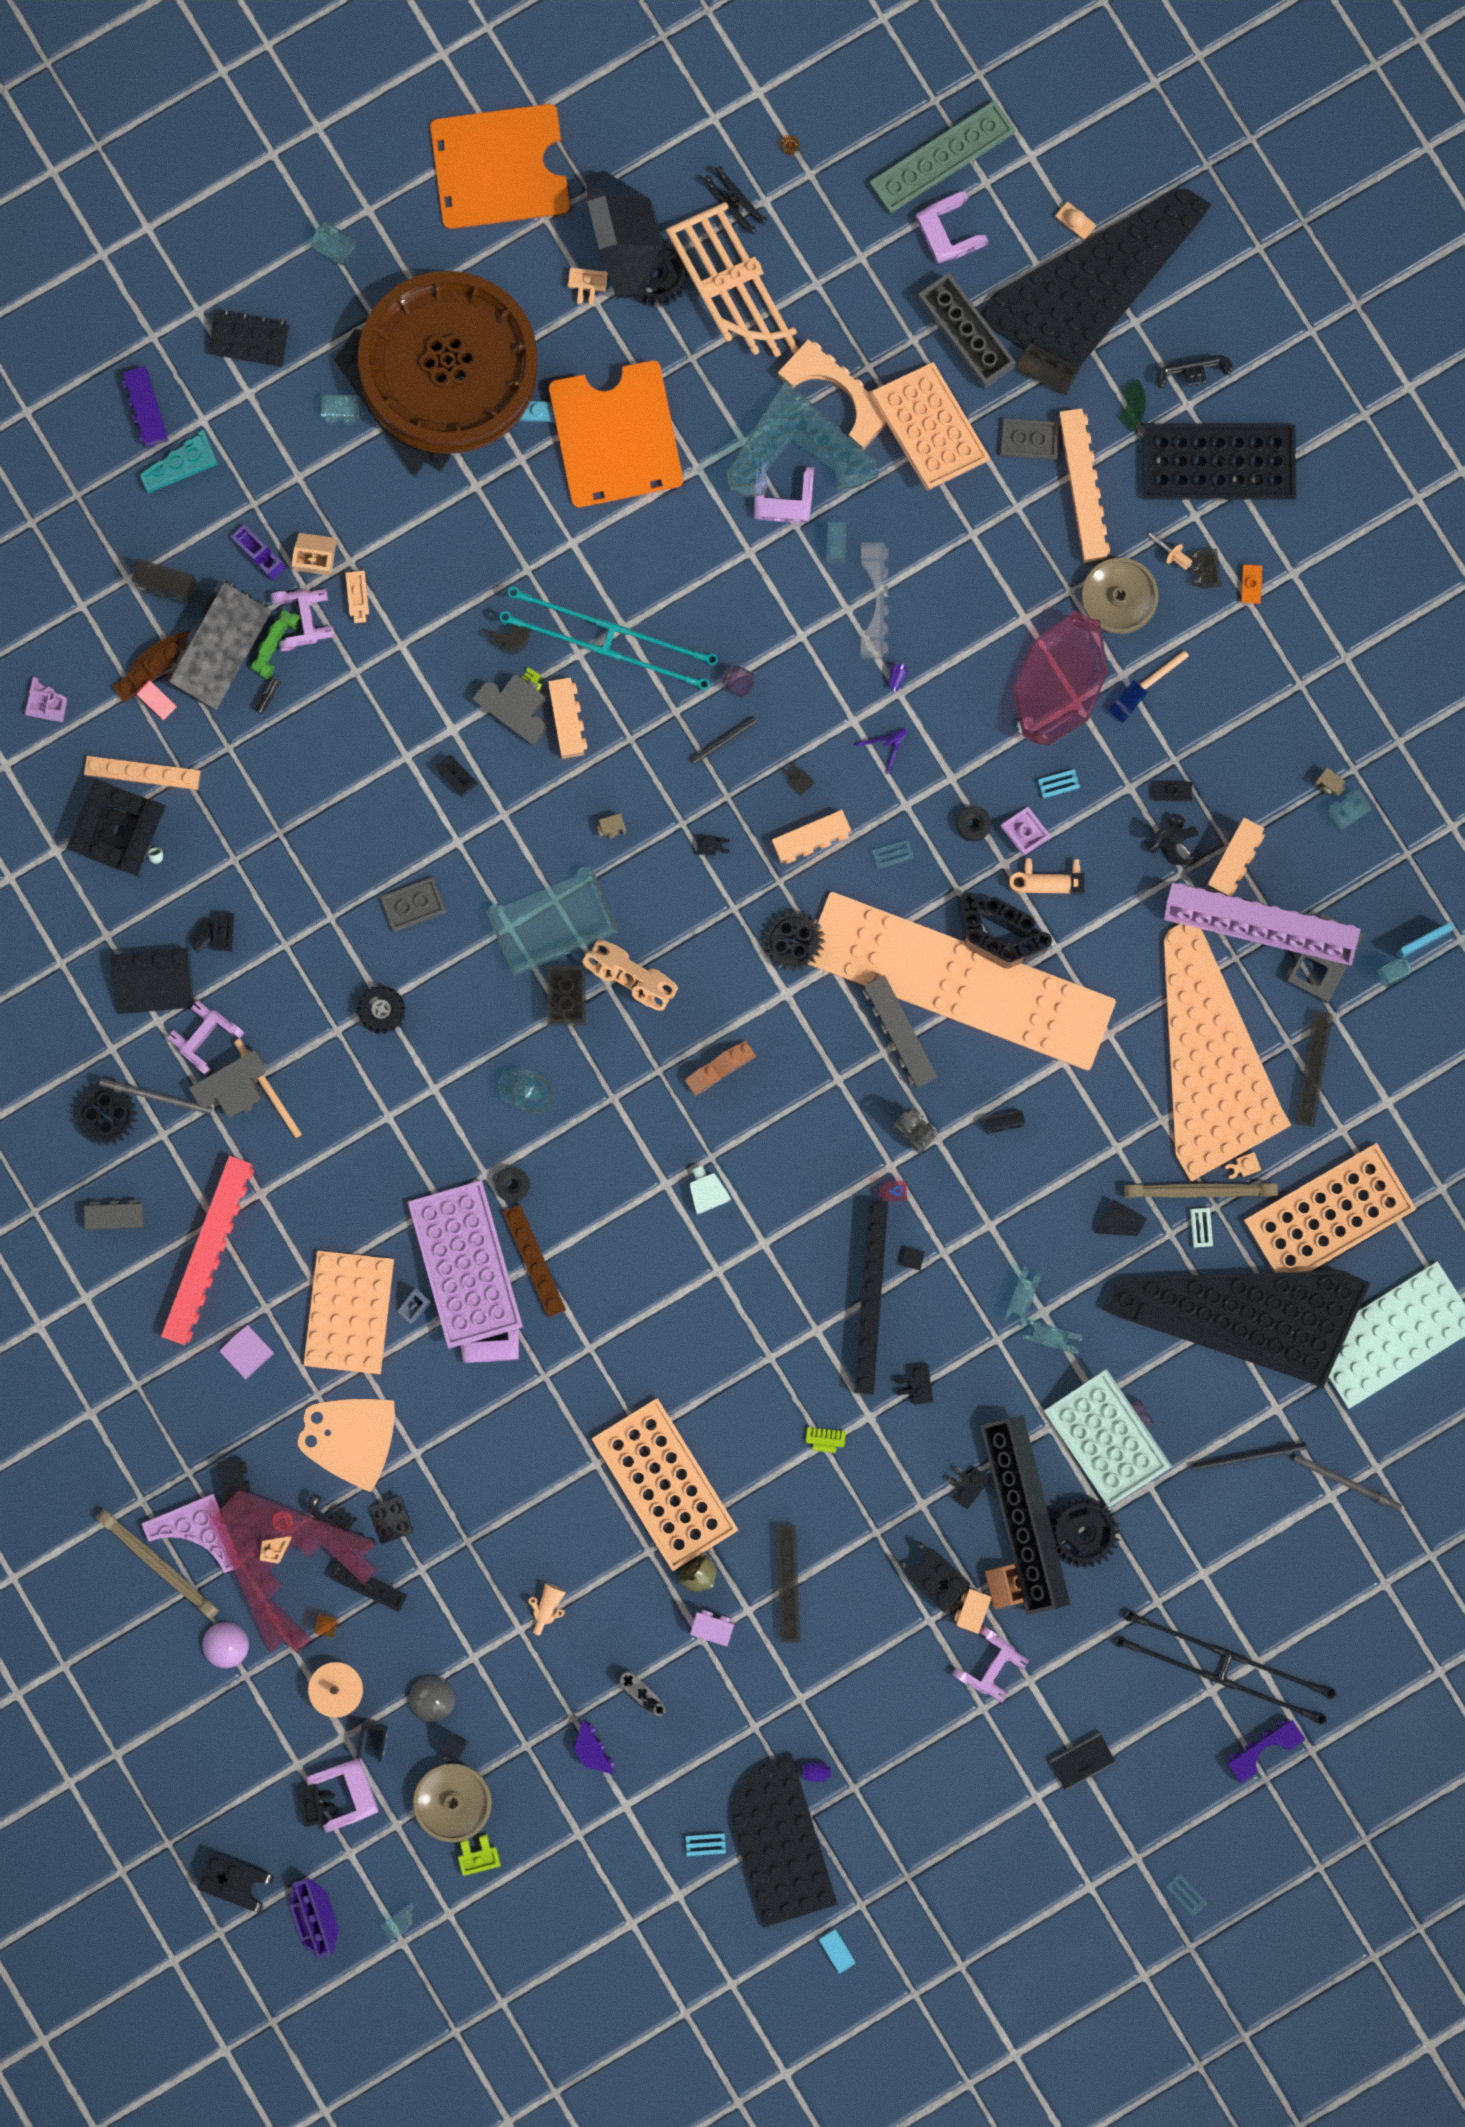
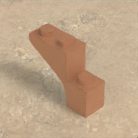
[685,1041,756,1096]

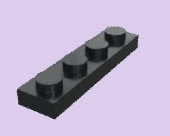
[329,1561,408,1612]

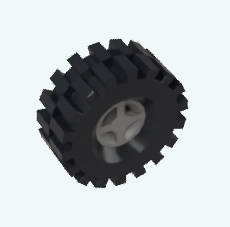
[357,985,406,1035]

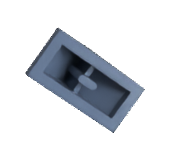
[397,1288,432,1324]

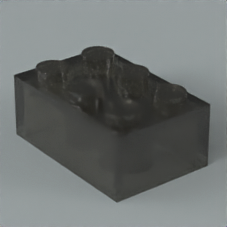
[132,559,197,605]
[547,966,587,1026]

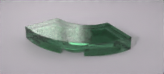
[1120,379,1146,432]

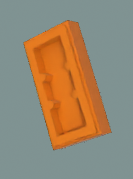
[1241,565,1262,604]

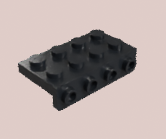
[208,309,291,367]

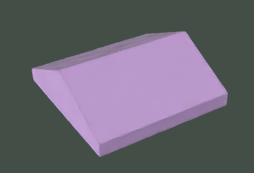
[1001,807,1051,856]
[220,1325,274,1379]

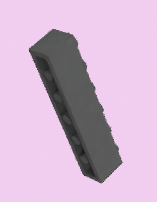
[863,975,938,1088]

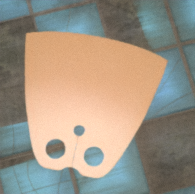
[298,1399,395,1492]

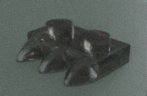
[1188,548,1222,589]

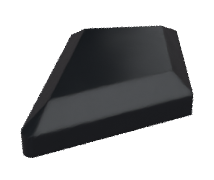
[189,917,211,953]

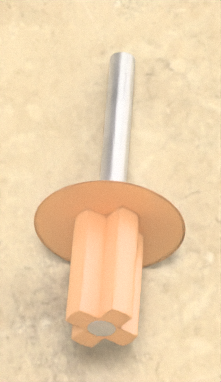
[1148,532,1192,570]

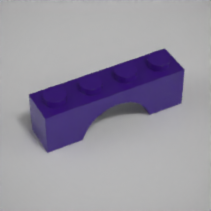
[1227,1719,1306,1784]

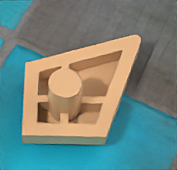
[260,1536,292,1563]

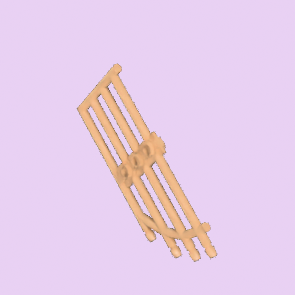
[665,202,799,357]

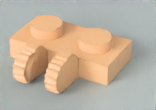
[568,268,608,305]

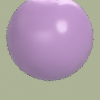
[202,1622,249,1668]

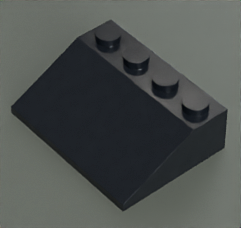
[111,948,194,1014]

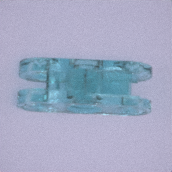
[1004,1265,1042,1326]
[1022,1320,1083,1355]

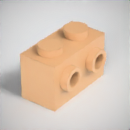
[954,1589,991,1633]

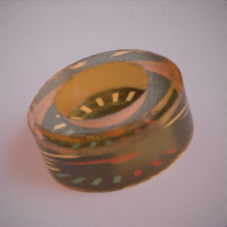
[781,135,800,155]

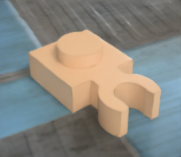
[1224,1152,1261,1179]

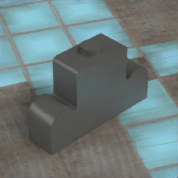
[473,675,547,746]
[189,1049,267,1117]

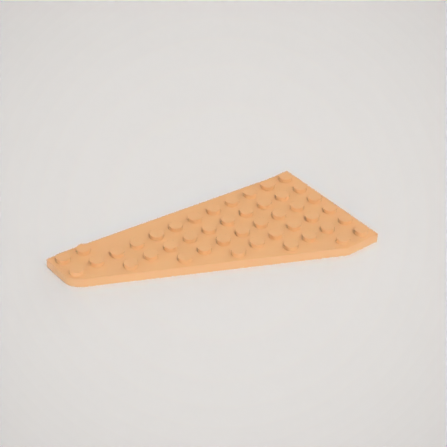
[1164,924,1291,1182]

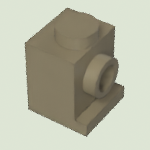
[1314,767,1345,797]
[597,813,627,838]

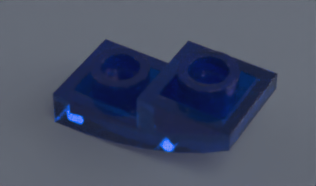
[1108,680,1148,723]

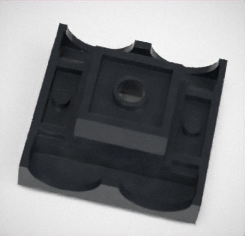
[66,778,167,878]

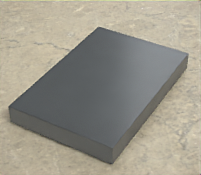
[1000,418,1060,461]
[380,877,447,933]

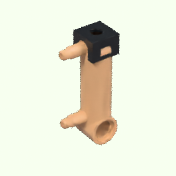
[1009,858,1085,895]

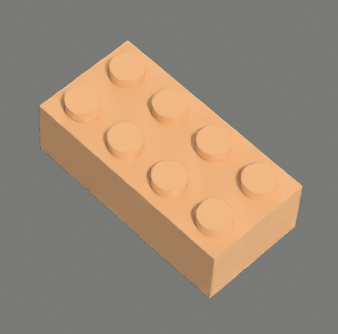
[1205,818,1265,897]

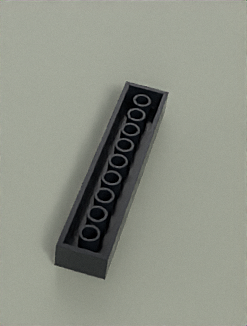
[980,1415,1071,1615]

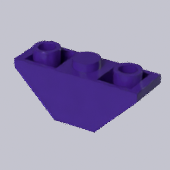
[574,1720,615,1774]

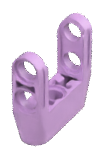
[915,191,989,264]
[754,463,814,523]
[461,1329,519,1363]
[305,1758,379,1833]

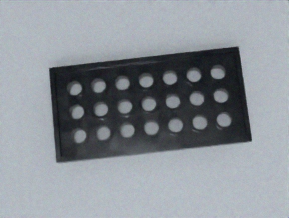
[1143,424,1296,500]

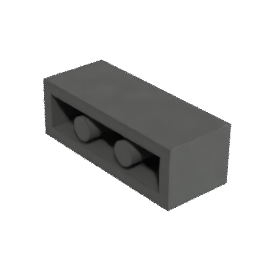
[84,1200,145,1230]

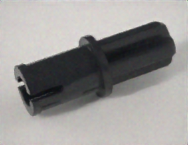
[254,677,282,714]

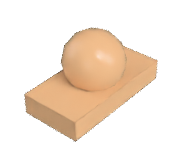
[1055,202,1096,241]

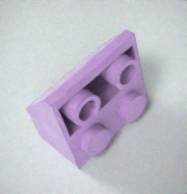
[690,1610,734,1646]

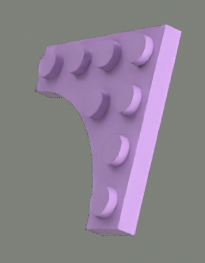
[142,1494,243,1573]

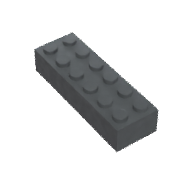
[918,273,1016,390]

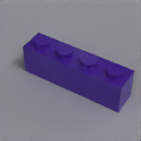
[122,366,169,448]

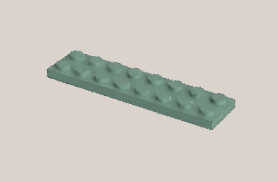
[870,100,1016,214]

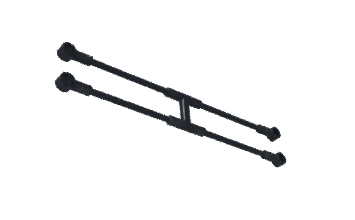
[1114,1610,1336,1725]

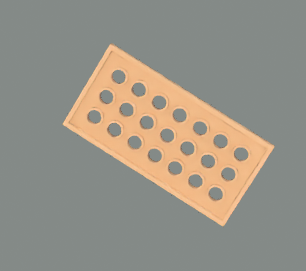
[1244,1143,1416,1273]
[592,1398,739,1571]

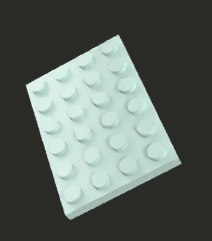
[1044,1369,1172,1507]

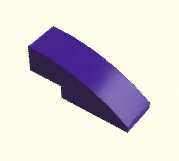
[231,524,286,581]

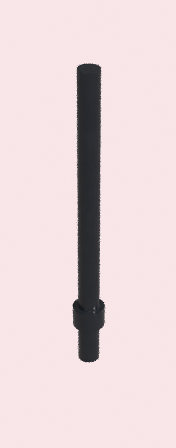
[1191,1442,1307,1471]

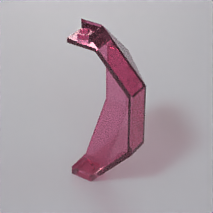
[1013,610,1108,746]

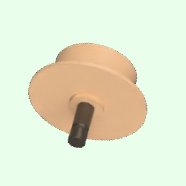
[308,1662,363,1717]

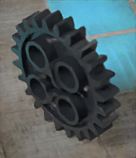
[763,910,825,972]
[74,1084,138,1146]

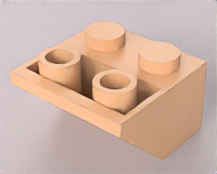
[292,533,337,576]

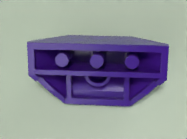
[289,1878,339,1958]

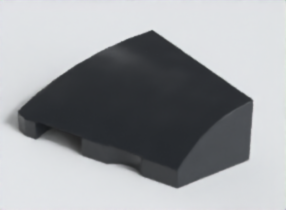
[1095,1200,1147,1236]

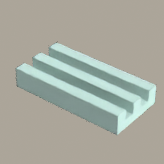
[1190,1208,1213,1248]

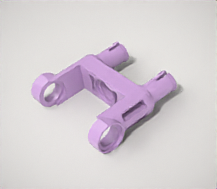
[270,589,334,651]
[167,1000,244,1077]
[952,1626,1029,1703]

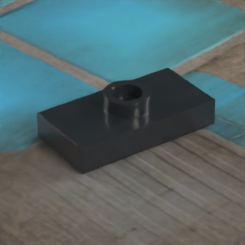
[1153,781,1192,802]

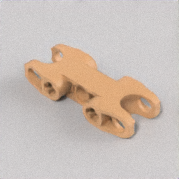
[582,940,678,1011]

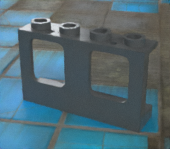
[1285,914,1364,1004]

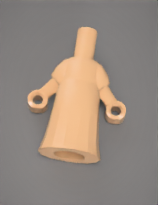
[529,1583,566,1635]

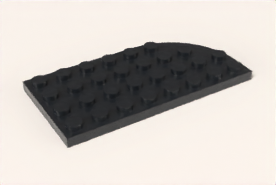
[732,1754,838,1928]

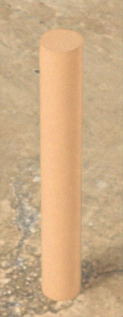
[1139,650,1189,691]

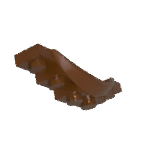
[113,631,191,703]

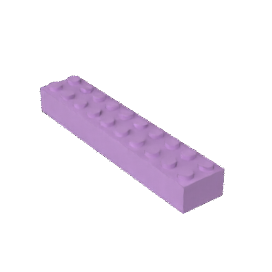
[1164,883,1361,966]

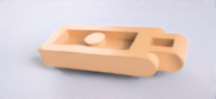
[346,571,369,623]

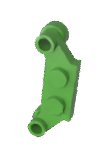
[251,610,302,679]

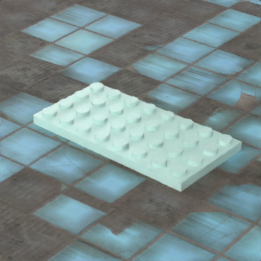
[1328,1261,1465,1409]

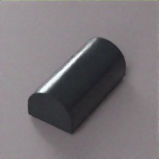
[984,1110,1025,1134]

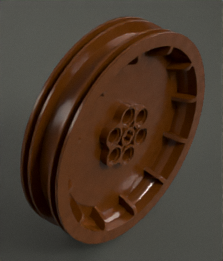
[358,271,537,454]

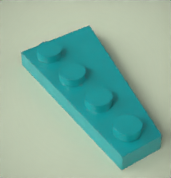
[140,430,218,493]

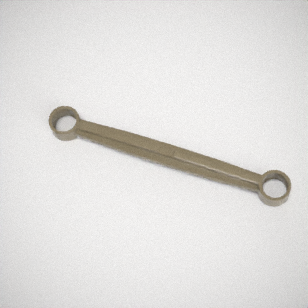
[1124,1184,1278,1198]
[96,1509,219,1620]

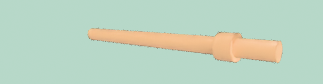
[234,1039,302,1138]

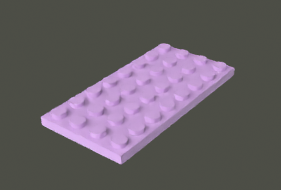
[408,1180,523,1349]

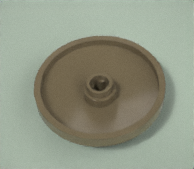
[1082,558,1158,634]
[413,1763,492,1842]

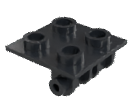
[369,1496,414,1544]

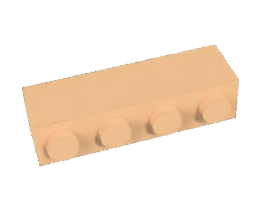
[548,678,587,759]
[772,810,851,864]

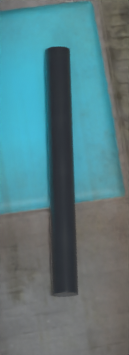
[690,717,757,765]

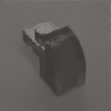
[489,624,532,654]

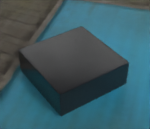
[902,1247,925,1271]

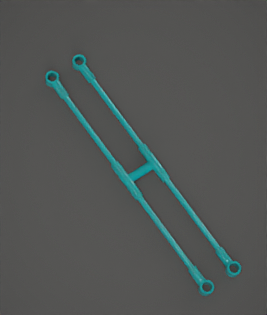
[499,587,718,691]

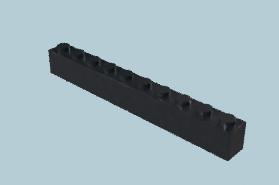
[854,1200,888,1395]

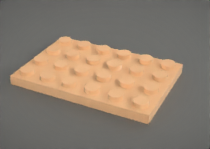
[870,362,990,491]
[304,1251,394,1374]

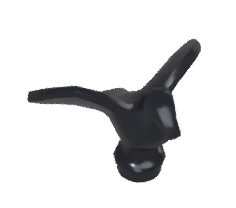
[1144,813,1199,865]

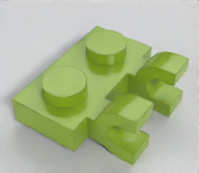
[458,1834,501,1876]

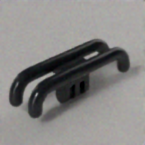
[704,166,767,234]
[1157,355,1233,388]
[309,1495,376,1551]

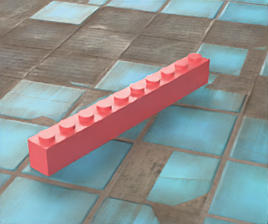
[161,1156,254,1345]

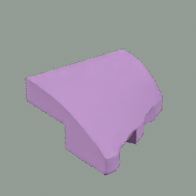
[25,677,67,722]

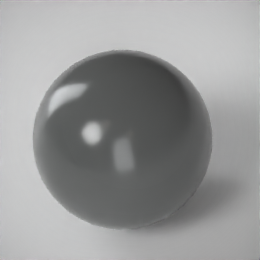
[409,1675,455,1722]

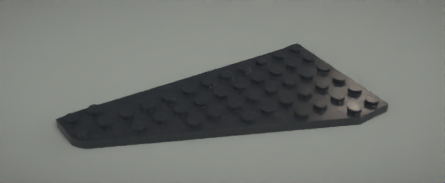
[980,189,1211,380]
[1102,1270,1371,1389]

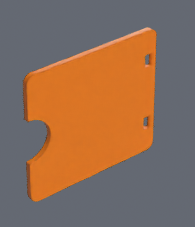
[431,104,570,229]
[549,361,683,508]

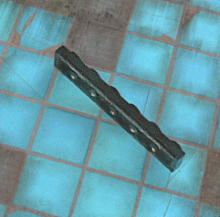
[1295,1011,1333,1128]
[776,1525,800,1643]

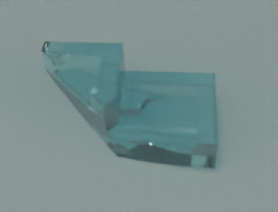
[381,1903,414,1942]

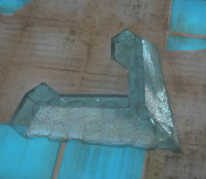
[727,380,879,497]

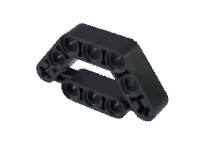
[958,892,1052,969]

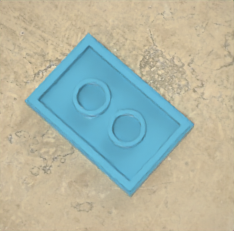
[1396,922,1455,960]

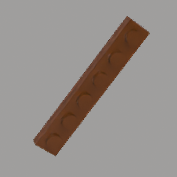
[503,1205,566,1318]

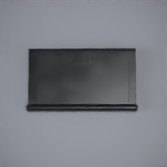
[1048,1731,1116,1791]

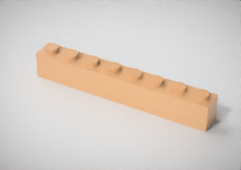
[1059,409,1110,563]

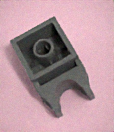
[893,1107,938,1154]

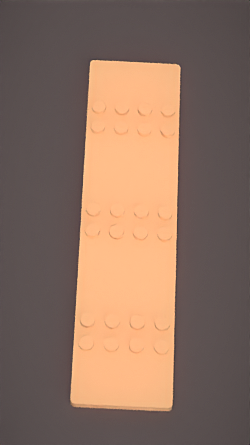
[809,892,1116,1071]

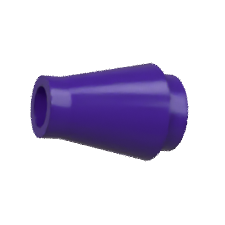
[888,662,908,691]

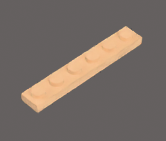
[84,756,201,790]

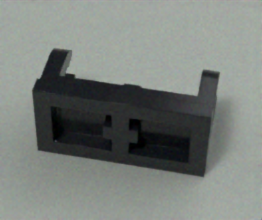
[436,755,478,798]

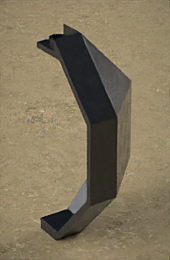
[586,170,666,299]

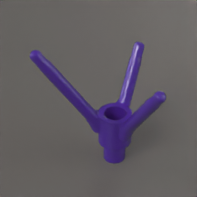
[855,728,908,774]

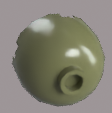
[679,1553,717,1592]

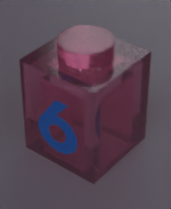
[879,1181,907,1203]

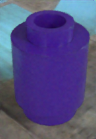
[803,1762,831,1782]

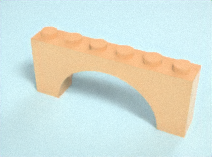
[778,339,887,451]

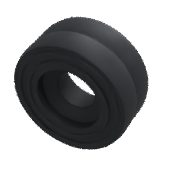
[957,806,991,842]
[495,1167,530,1202]

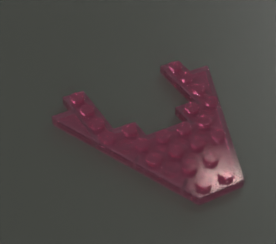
[212,1490,378,1653]

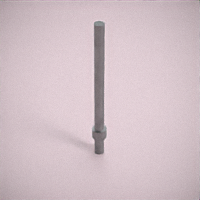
[99,1078,213,1115]
[1293,1454,1402,1511]

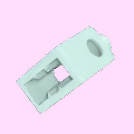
[689,1166,731,1215]

